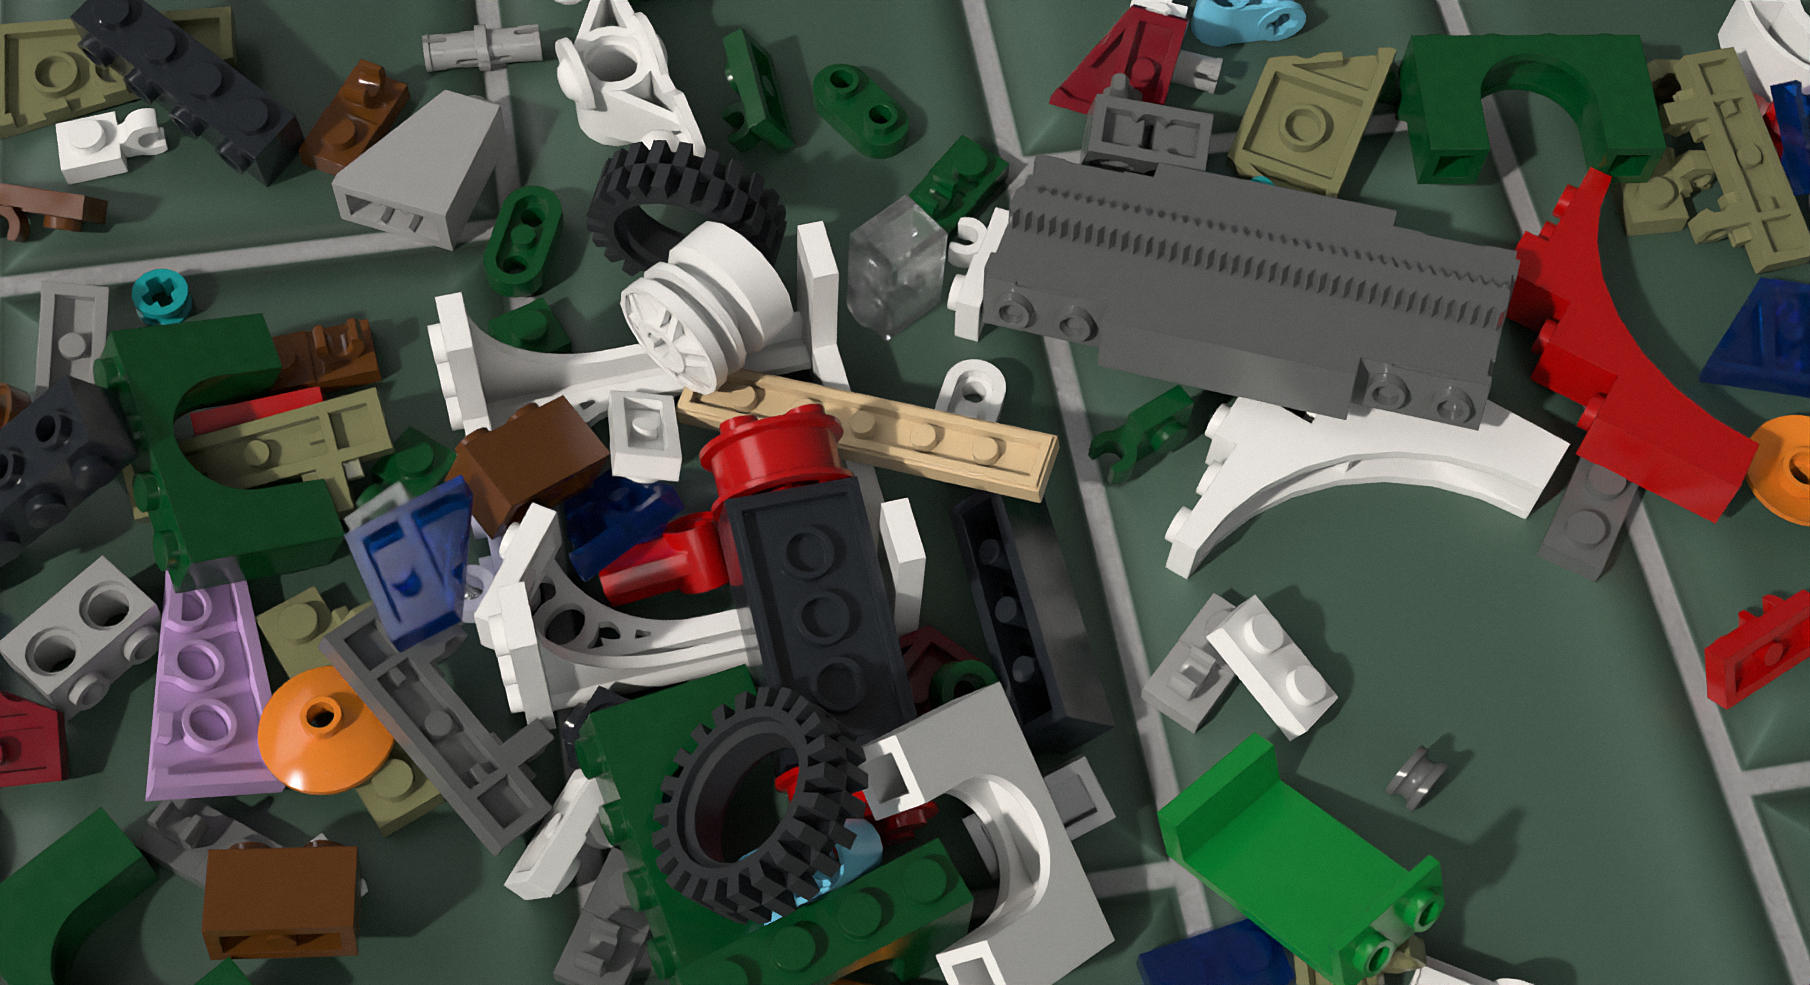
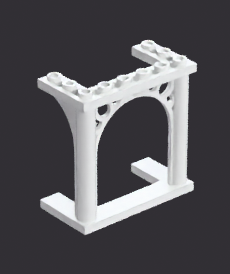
[427,221,926,730]

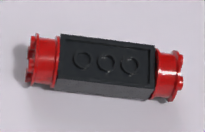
[699,404,939,858]

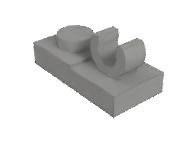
[34,281,109,401]
[1140,593,1237,734]

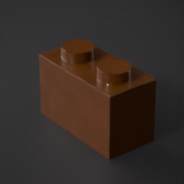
[445,395,611,540]
[201,840,362,960]

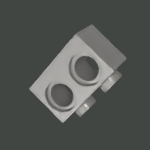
[0,555,162,722]

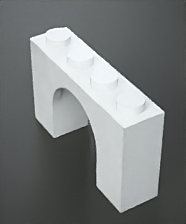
[858,681,1115,985]

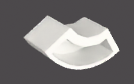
[1718,0,1810,118]

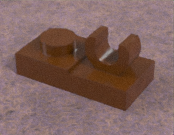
[298,59,410,176]
[0,183,108,243]
[268,318,382,397]

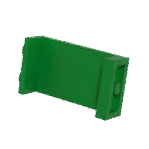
[1157,732,1445,985]

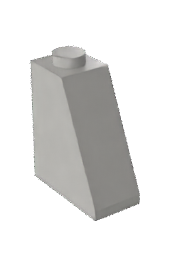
[331,90,507,251]

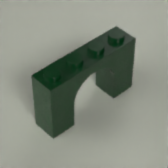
[1398,33,1667,184]
[93,313,345,594]
[575,663,764,985]
[0,806,253,985]
[675,838,974,985]

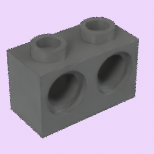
[1079,93,1214,177]

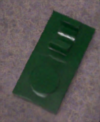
[721,27,795,154]
[893,135,1010,253]

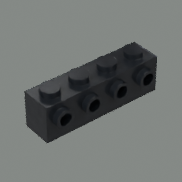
[70,0,305,187]
[0,375,140,568]
[949,490,1115,755]

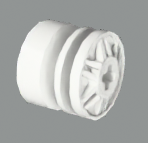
[620,221,793,395]

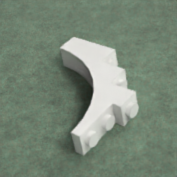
[1165,397,1570,580]

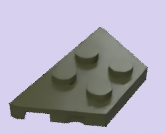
[1226,47,1397,199]

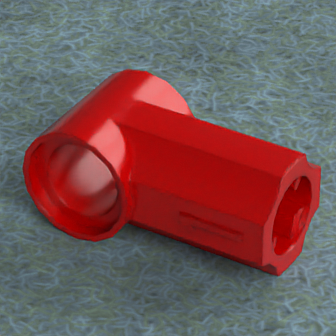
[595,511,730,608]

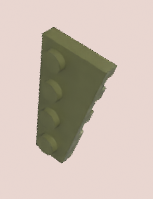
[0,6,238,140]

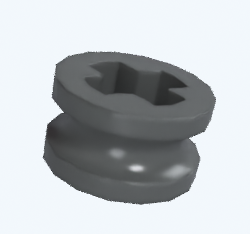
[1385,745,1449,813]

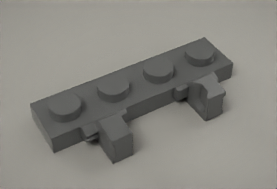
[318,601,555,857]

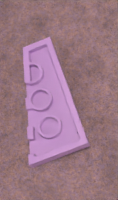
[145,571,285,801]

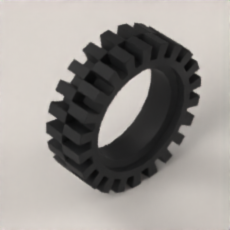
[586,140,787,276]
[652,686,869,925]

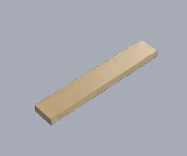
[675,368,1060,503]

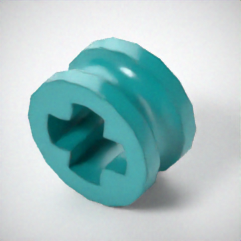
[132,269,193,327]

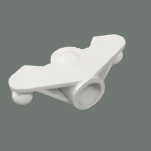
[554,0,706,158]

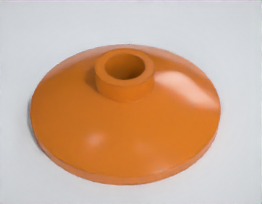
[1745,415,1810,527]
[258,666,395,795]

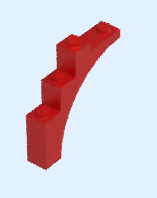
[1504,167,1760,524]

